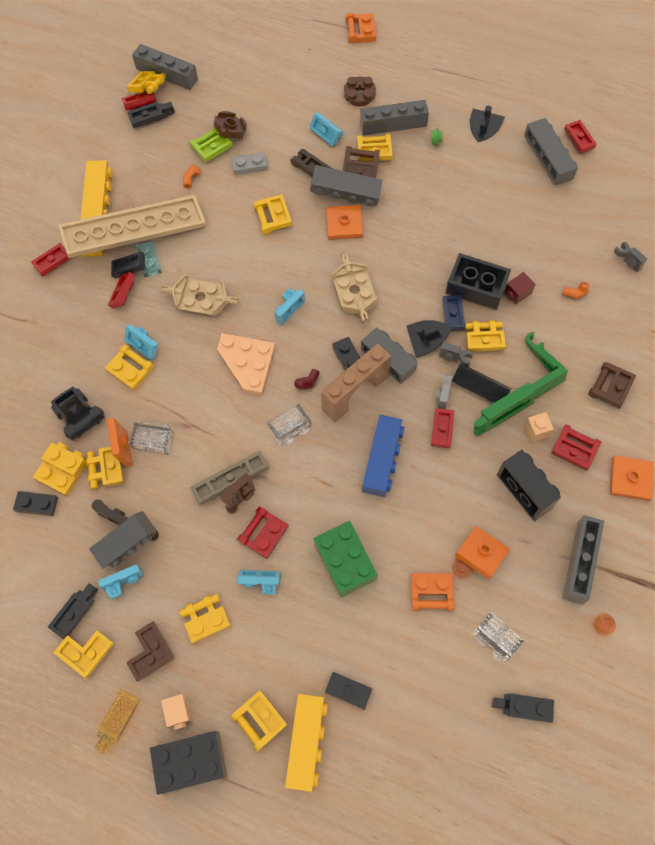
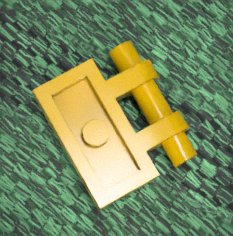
[127,71,166,94]
[465,320,506,352]
[86,446,124,490]
[179,594,231,644]

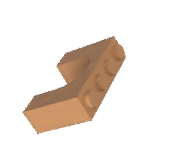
[321,343,391,422]

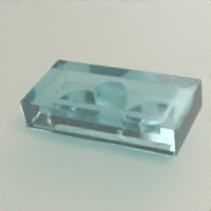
[136,241,162,278]

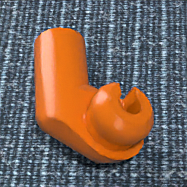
[183,165,201,189]
[562,282,590,299]

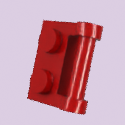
[551,424,602,471]
[236,506,289,559]

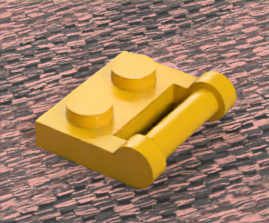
[357,134,393,161]
[253,194,292,235]
[105,344,155,391]
[230,690,288,752]

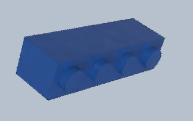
[362,415,405,497]

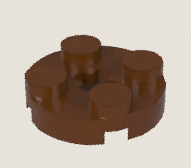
[344,77,376,106]
[213,111,247,139]

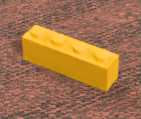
[285,694,328,792]

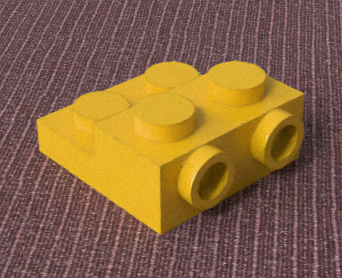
[33,442,86,496]

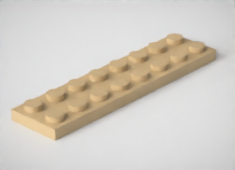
[58,195,206,258]

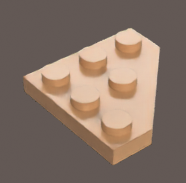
[217,333,275,395]

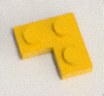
[53,631,114,679]

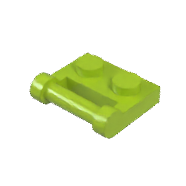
[189,127,233,163]

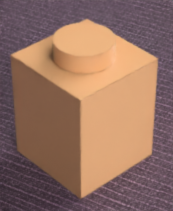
[524,412,554,443]
[161,694,192,731]

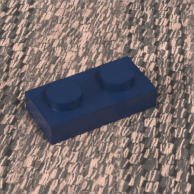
[442,295,466,331]

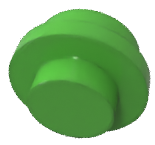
[431,128,443,146]

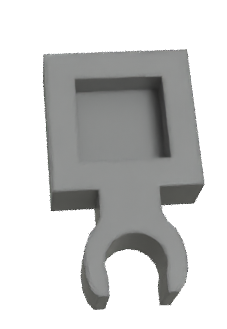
[435,374,453,409]

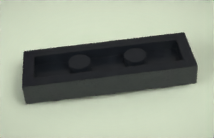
[452,363,512,403]

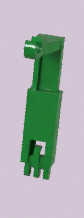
[474,332,568,436]

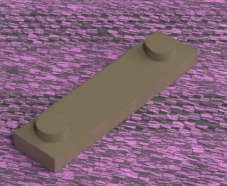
[190,451,270,505]

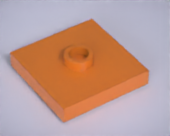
[326,205,363,239]
[107,418,133,467]
[610,455,654,501]
[455,526,510,580]

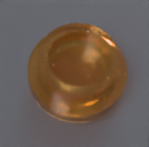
[452,558,473,578]
[594,613,616,635]

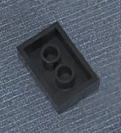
[445,253,511,310]
[497,449,561,521]
[150,731,227,795]

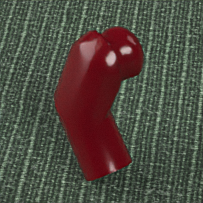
[294,369,320,390]

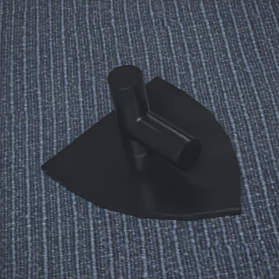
[470,106,505,142]
[407,320,452,358]

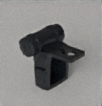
[51,386,105,441]

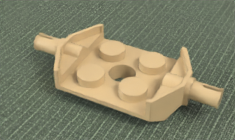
[332,253,378,323]
[161,274,239,316]

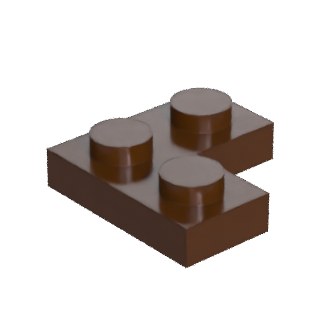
[126,621,175,682]

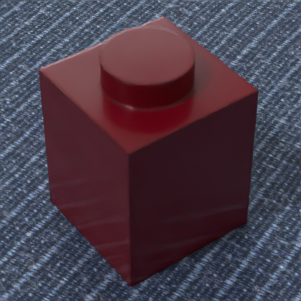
[504,272,536,304]

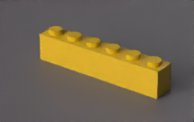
[80,160,113,257]

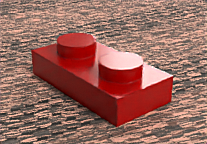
[121,91,157,110]
[564,120,597,154]
[31,243,72,277]
[108,272,135,309]
[431,408,455,449]

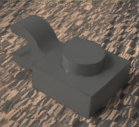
[614,242,647,272]
[439,342,473,367]

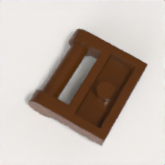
[343,146,380,178]
[588,362,636,409]
[221,473,255,514]

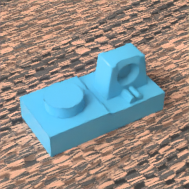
[310,112,343,146]
[275,288,305,326]
[124,324,158,360]
[98,564,144,599]
[237,570,281,594]

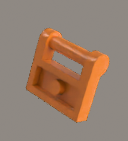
[345,12,376,43]
[411,573,454,611]

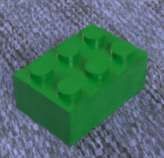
[313,521,378,598]

